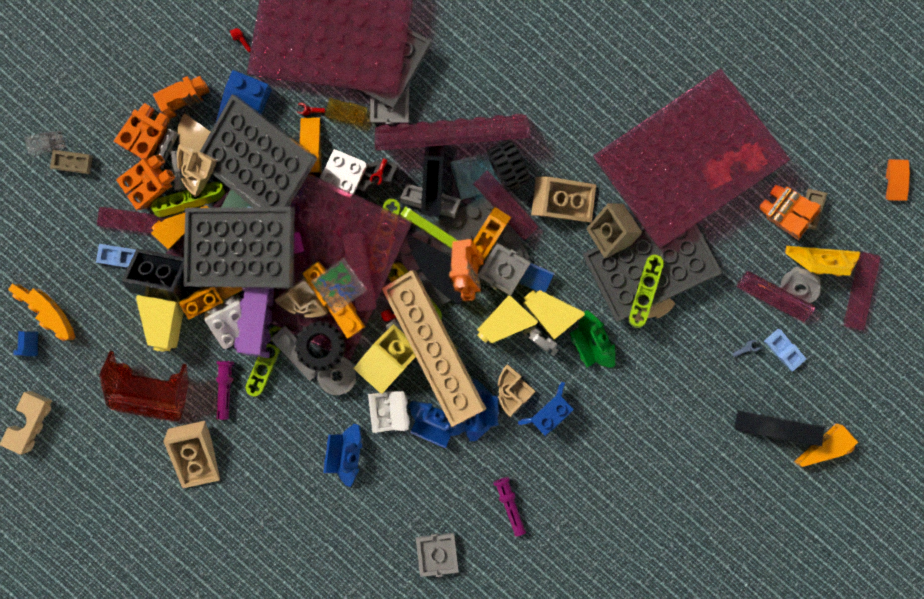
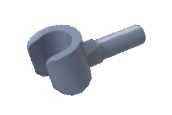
[732,340,760,358]

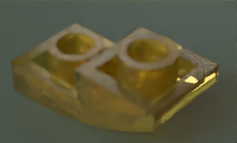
[324,98,367,126]

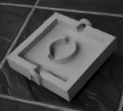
[370,85,409,125]
[478,242,531,295]
[416,533,458,577]

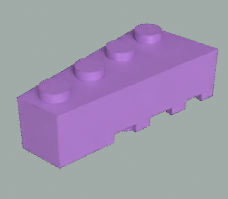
[235,287,274,358]

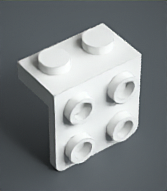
[317,149,367,198]
[204,294,242,349]
[368,391,410,433]

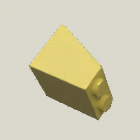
[523,290,585,339]
[136,295,184,352]
[477,295,538,343]
[353,324,416,394]

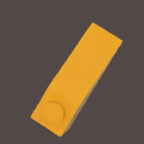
[300,117,322,175]
[151,205,209,250]
[473,207,511,269]
[794,423,858,467]

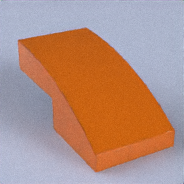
[886,159,910,201]

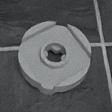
[781,267,821,305]
[523,326,558,356]
[317,357,356,395]

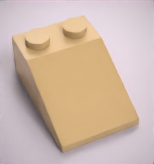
[531,177,596,222]
[164,421,220,488]

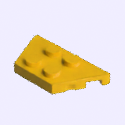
[785,246,860,276]

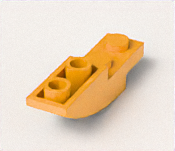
[303,262,365,338]
[8,284,75,341]
[179,287,243,320]

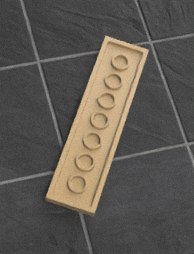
[382,270,486,427]

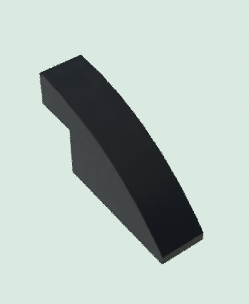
[421,139,445,216]
[407,234,462,305]
[734,410,825,446]

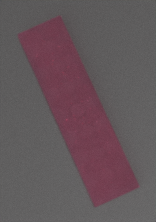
[374,113,531,151]

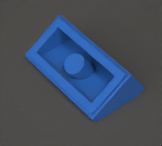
[519,263,554,293]

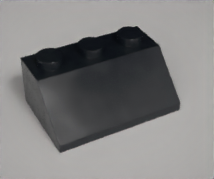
[121,248,189,302]

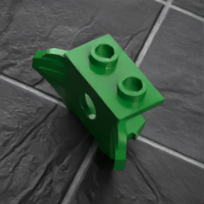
[570,310,616,368]

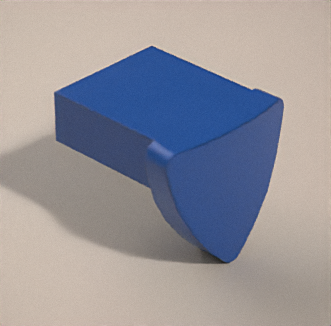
[13,331,38,356]

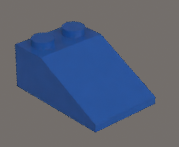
[215,70,272,124]

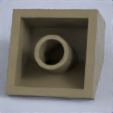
[586,203,642,258]

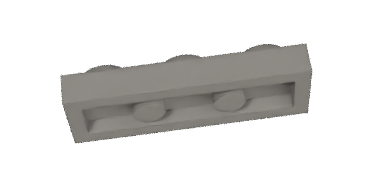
[400,184,461,218]
[271,326,318,381]

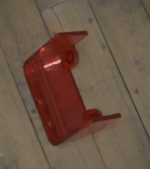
[99,351,189,421]

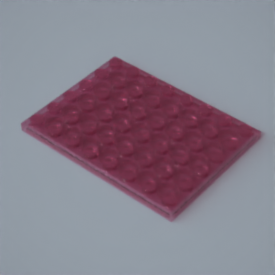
[247,0,413,95]
[593,68,790,249]
[269,173,412,360]

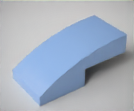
[96,244,136,268]
[764,329,806,372]

